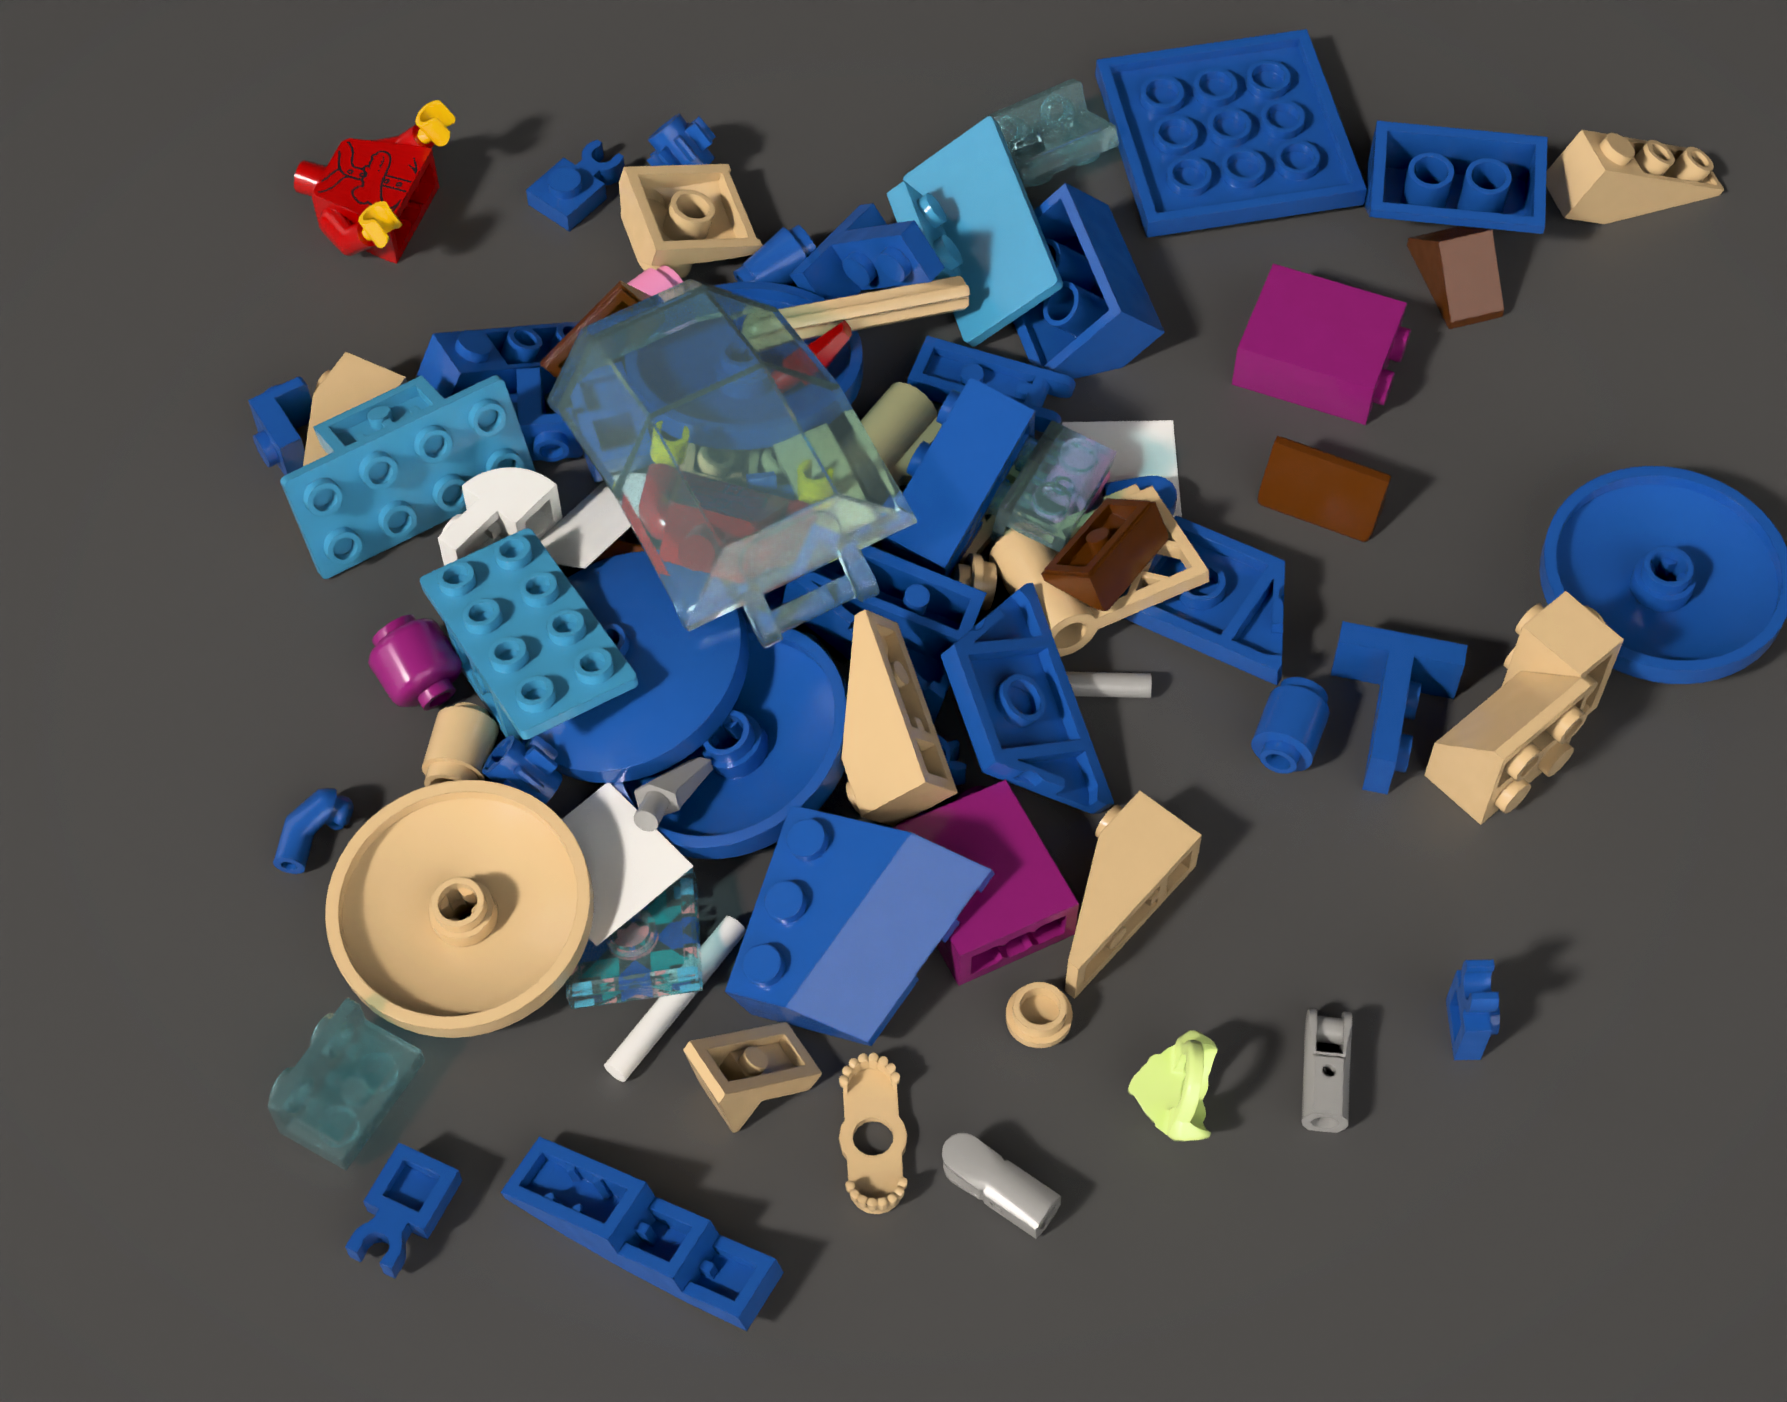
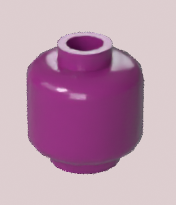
[368,614,462,711]

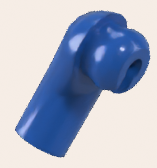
[273,788,354,874]

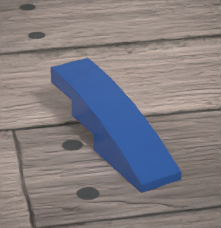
[501,1136,784,1331]

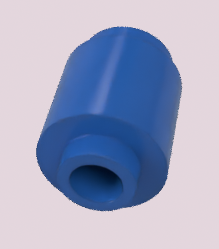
[1251,677,1330,774]

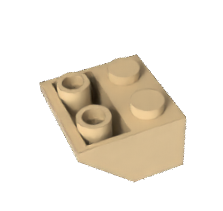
[1424,671,1592,825]

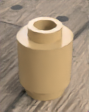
[422,702,499,787]

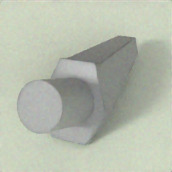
[633,757,713,832]

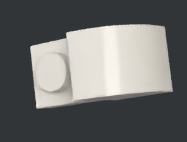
[438,467,563,566]

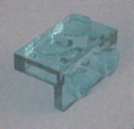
[983,78,1119,187]
[988,420,1117,552]
[267,998,425,1171]

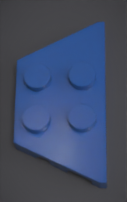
[1119,516,1285,685]
[940,583,1114,814]

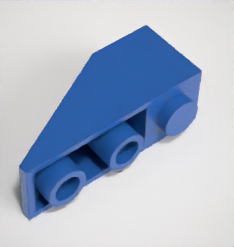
[416,321,580,399]

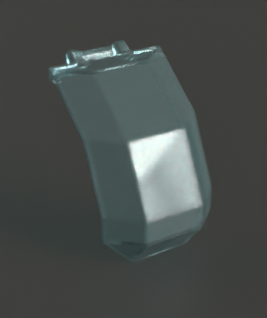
[547,279,917,649]

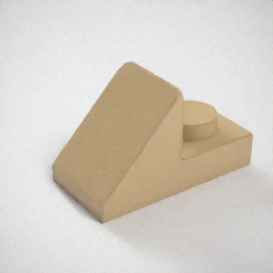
[683,1022,822,1133]

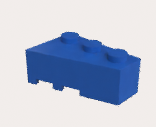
[876,376,1035,578]
[781,523,987,724]

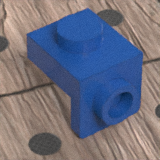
[509,367,583,462]
[248,376,312,475]

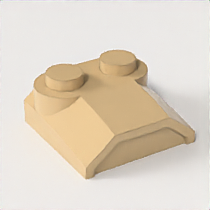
[619,164,763,279]

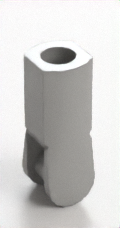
[1301,1008,1352,1133]
[942,1133,1061,1239]

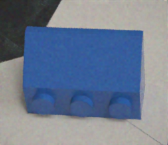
[1365,121,1548,234]
[1013,183,1165,379]

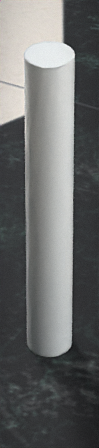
[604,916,746,1082]

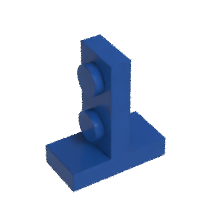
[789,203,945,300]
[1331,621,1468,794]

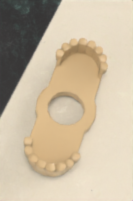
[839,1053,907,1214]

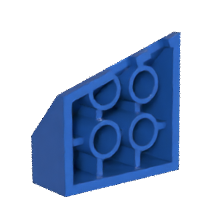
[725,805,995,1046]

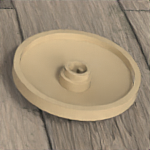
[325,780,594,1038]

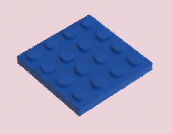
[1095,29,1367,238]

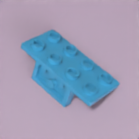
[886,116,1063,347]
[280,375,536,579]
[420,528,638,740]

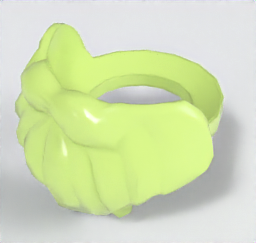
[1128,1030,1218,1142]

